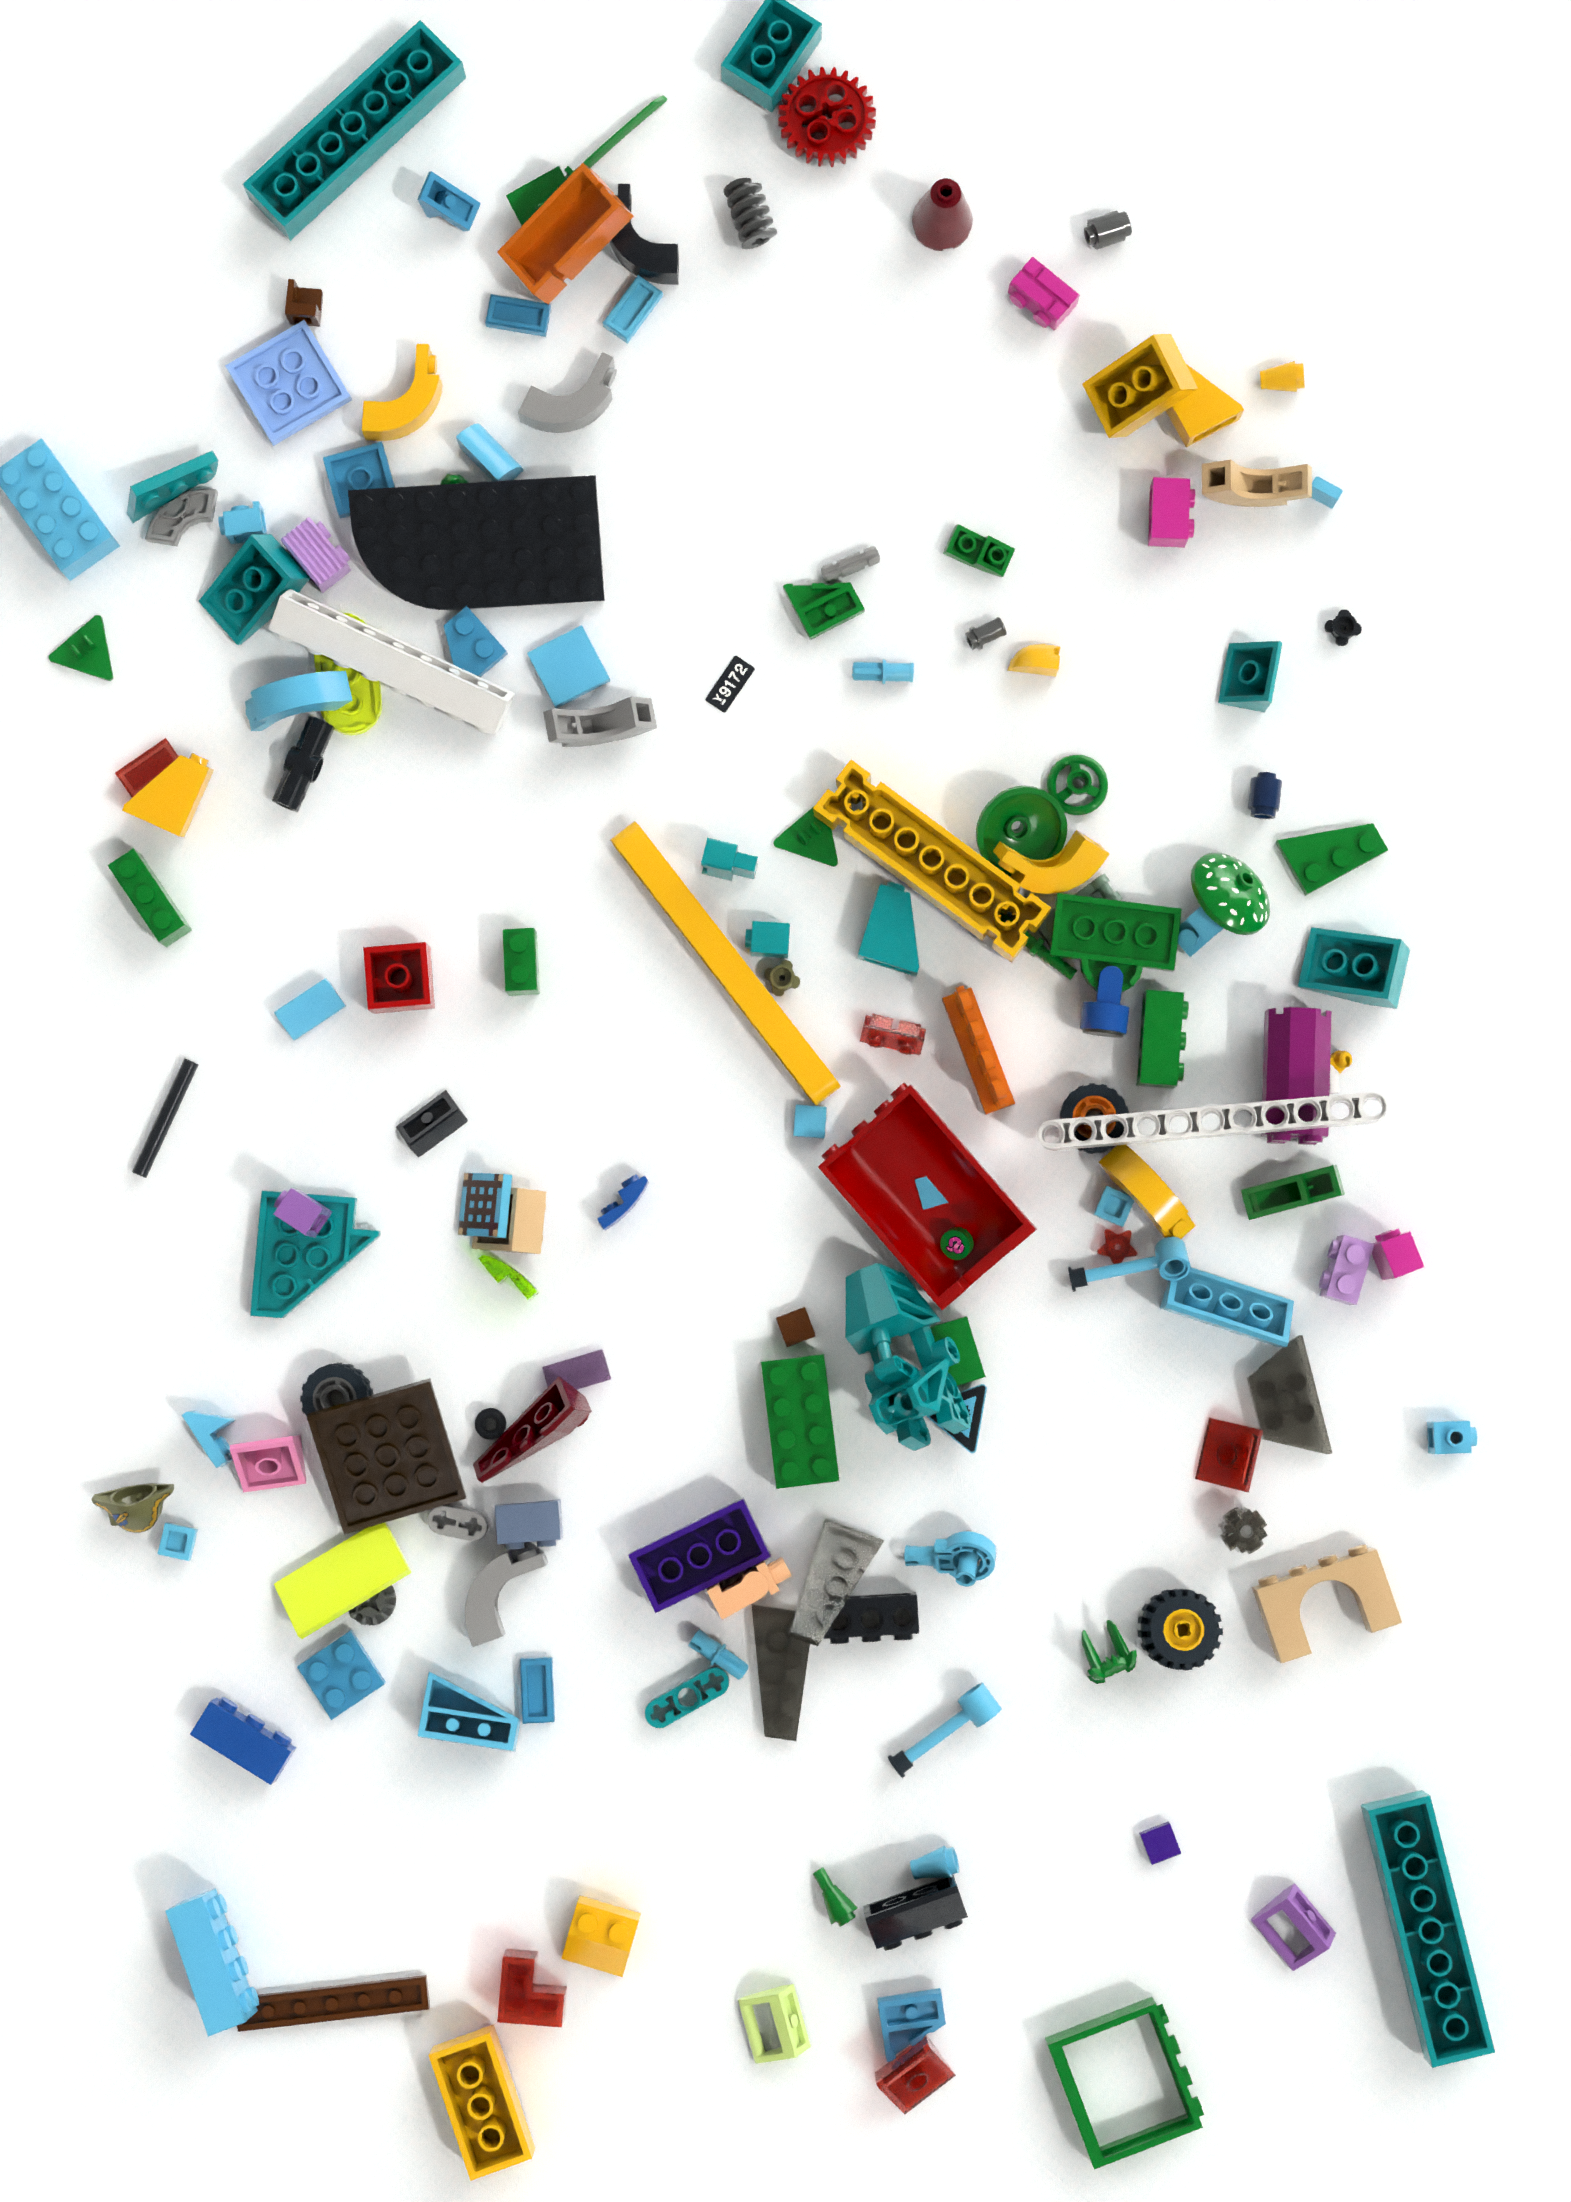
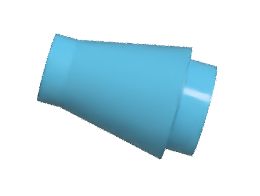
[910,1846,959,1880]

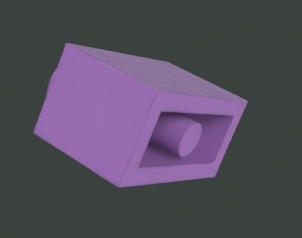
[273,1188,333,1238]

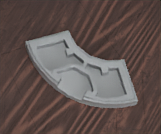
[145,489,218,546]

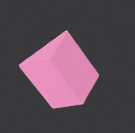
[230,1435,306,1492]

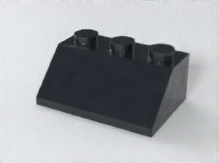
[863,1875,968,1951]

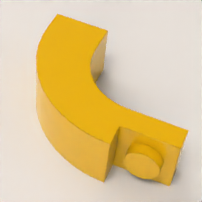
[362,344,443,441]
[993,830,1110,894]
[1099,1145,1196,1239]

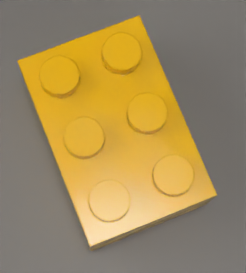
[1082,334,1198,438]

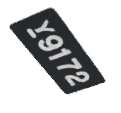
[705,656,755,713]

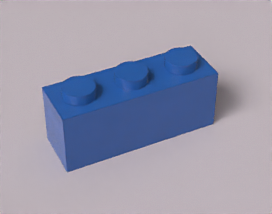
[190,1697,297,1785]

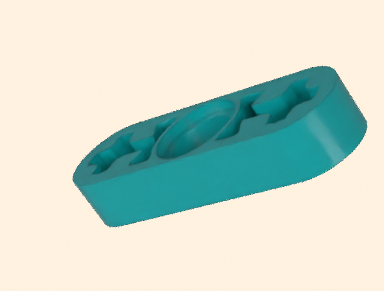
[645,1666,730,1728]

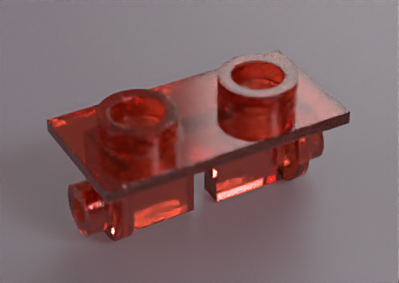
[860,1013,926,1055]

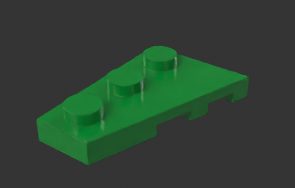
[1275,823,1388,896]

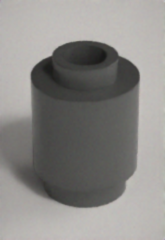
[1084,211,1132,250]

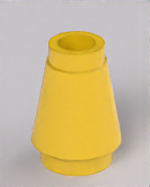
[1260,361,1305,392]

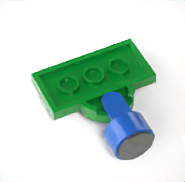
[1049,893,1182,1038]

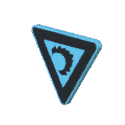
[927,1384,987,1453]

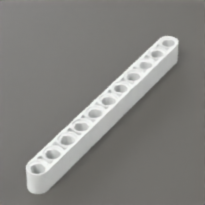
[1037,1092,1388,1151]

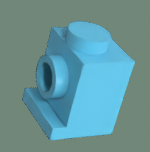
[218,501,267,544]
[1427,1421,1477,1454]

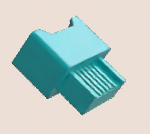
[701,838,758,881]

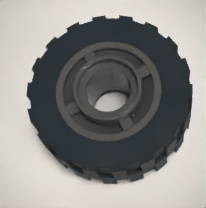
[300,1362,374,1421]

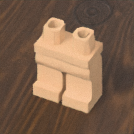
[707,1557,792,1620]

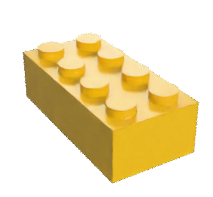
[429,2024,535,2181]

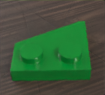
[783,582,865,640]

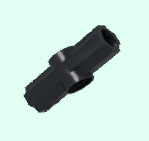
[272,716,335,812]

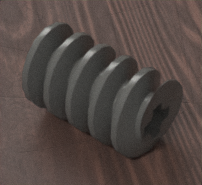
[723,178,777,249]

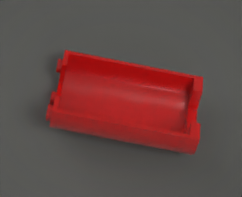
[818,1082,1037,1310]

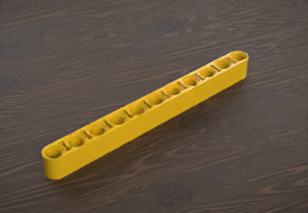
[610,821,841,1106]

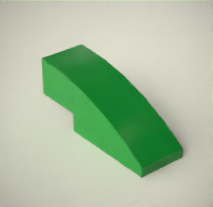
[1241,1165,1345,1220]

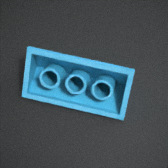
[1160,1268,1294,1347]

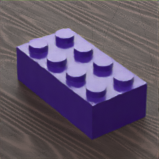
[628,1497,771,1613]

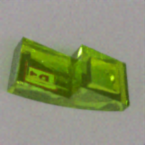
[478,1255,540,1300]

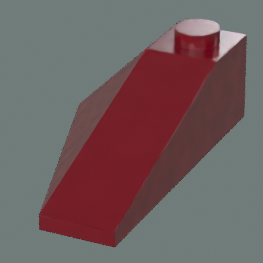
[473,1376,592,1483]

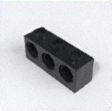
[821,1592,919,1644]

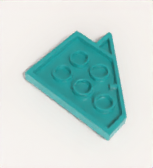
[250,1190,381,1318]

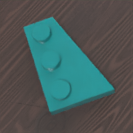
[127,450,219,523]

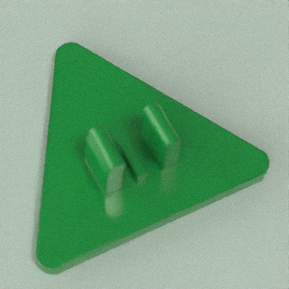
[48,615,113,681]
[773,807,838,867]

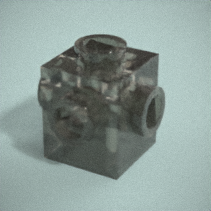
[1218,1507,1268,1554]

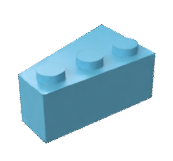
[418,1672,521,1752]

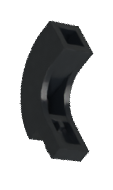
[610,184,679,285]

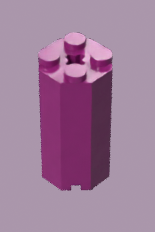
[1261,1007,1332,1145]

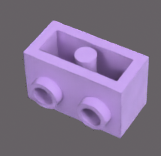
[1319,1235,1374,1305]

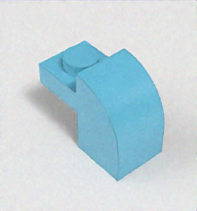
[1178,907,1224,957]

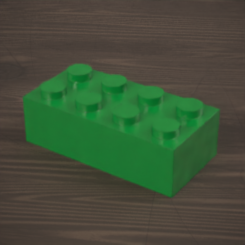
[761,1354,840,1489]

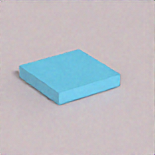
[527,625,610,709]

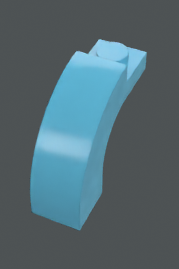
[245,671,353,731]

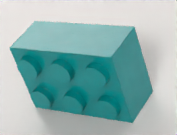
[721,0,822,113]

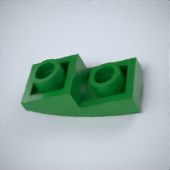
[943,524,1015,578]

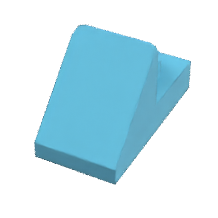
[182,1411,236,1468]

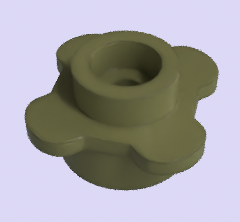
[764,960,800,996]

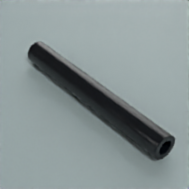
[132,1058,199,1178]

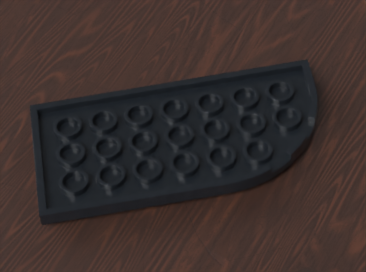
[348,475,605,610]

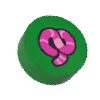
[940,1227,974,1260]

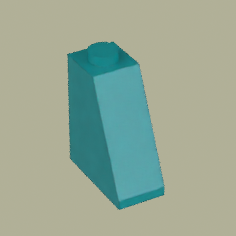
[857,882,919,977]

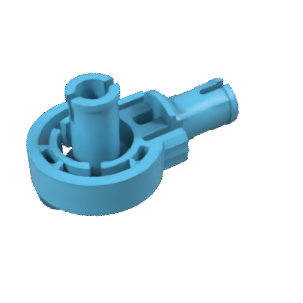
[904,1531,996,1587]

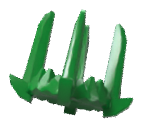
[1081,1620,1137,1684]

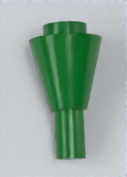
[813,1867,858,1927]

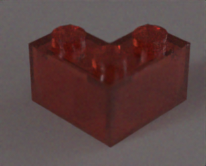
[497,1949,567,2027]

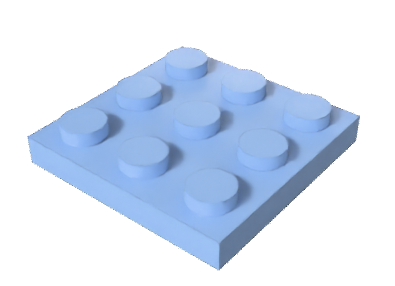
[225,320,352,446]

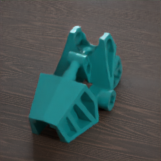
[845,1263,971,1451]

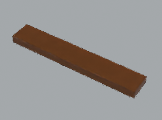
[237,1975,430,2032]

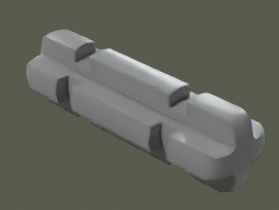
[821,546,880,583]

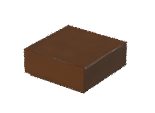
[776,1307,816,1347]

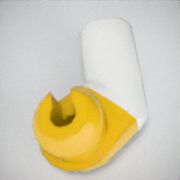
[1330,1050,1352,1094]

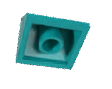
[1218,641,1282,713]

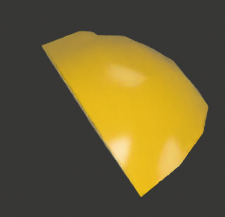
[1007,644,1060,677]

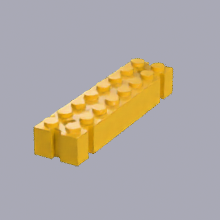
[813,760,1051,963]

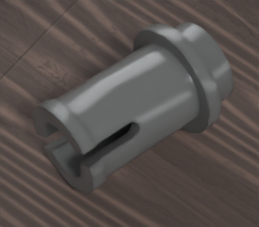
[965,617,1007,650]

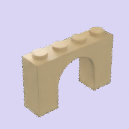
[1252,1544,1402,1663]

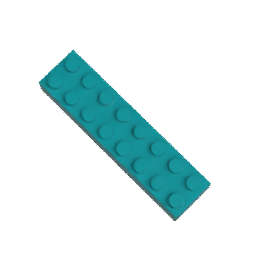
[242,20,466,241]
[1360,1790,1495,2068]

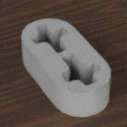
[428,1505,488,1541]

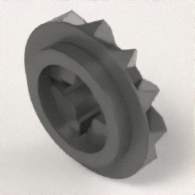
[348,1585,396,1626]

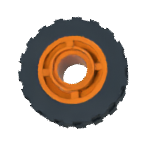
[1060,1083,1129,1154]

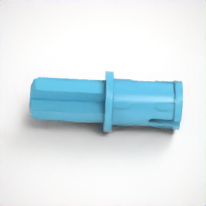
[852,659,914,684]
[688,1629,749,1679]

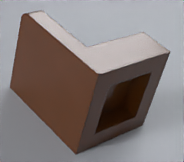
[285,279,323,327]

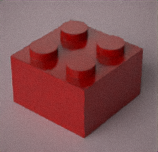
[363,942,435,1014]

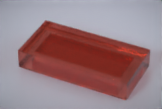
[115,738,179,797]

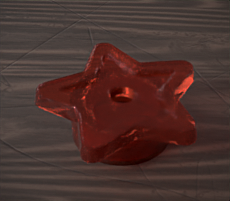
[1097,1229,1138,1264]

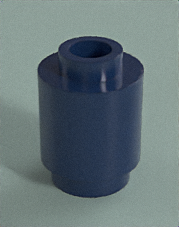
[1248,772,1282,819]

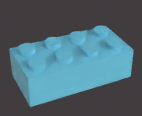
[0,438,120,581]
[165,1888,259,2037]

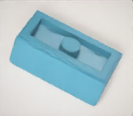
[274,978,346,1041]

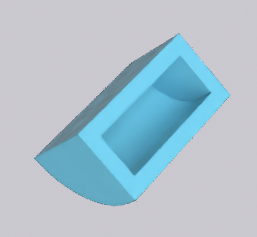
[456,423,524,481]

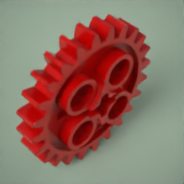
[778,67,876,167]

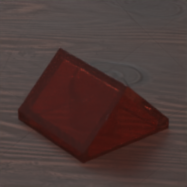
[1195,1418,1263,1493]
[875,2034,956,2114]

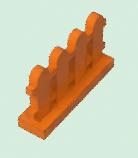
[942,985,1015,1115]

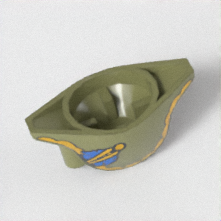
[91,1483,174,1533]

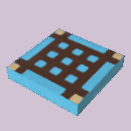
[458,1173,512,1238]

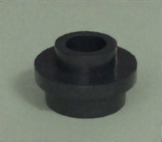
[475,1408,507,1440]

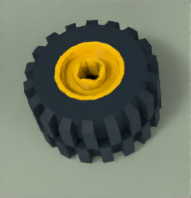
[1137,1589,1223,1671]

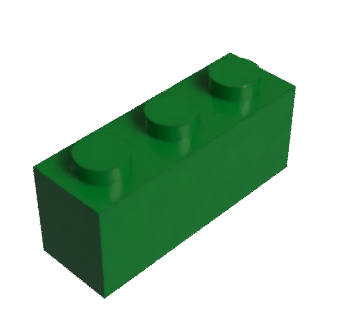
[107,848,192,947]
[1136,990,1189,1089]

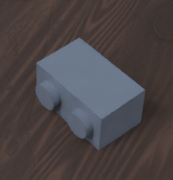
[495,1500,563,1550]

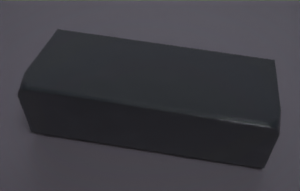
[396,1090,468,1157]

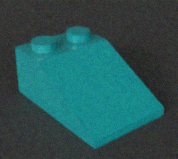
[199,534,310,645]
[1298,927,1410,1009]

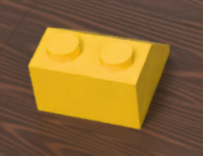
[561,1895,641,1977]

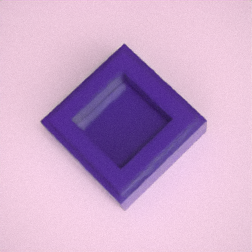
[1139,1822,1181,1865]

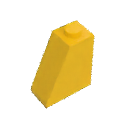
[1166,364,1244,447]
[122,753,214,837]

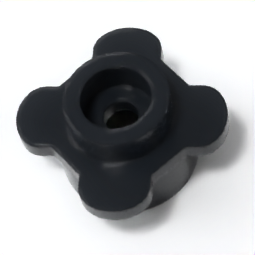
[1324,610,1362,646]

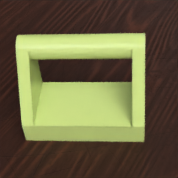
[738,1984,811,2063]

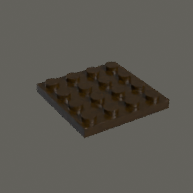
[307,1378,466,1534]

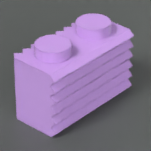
[281,517,351,593]

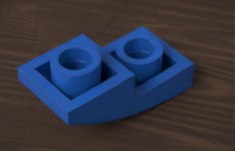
[597,1174,649,1231]

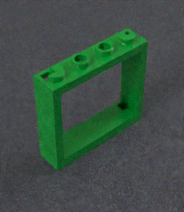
[1045,1997,1204,2169]

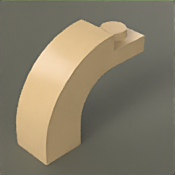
[1202,459,1312,507]

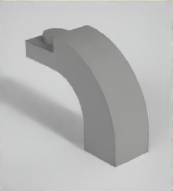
[518,352,617,433]
[543,697,657,747]
[465,1549,548,1647]

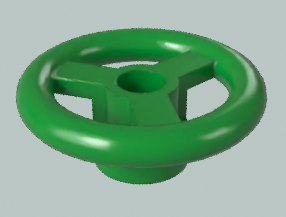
[1047,755,1108,815]

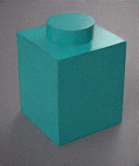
[745,921,790,958]

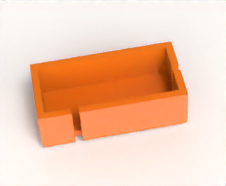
[497,163,634,305]

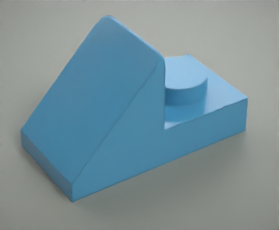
[417,171,481,232]

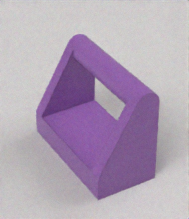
[1251,1883,1336,1971]

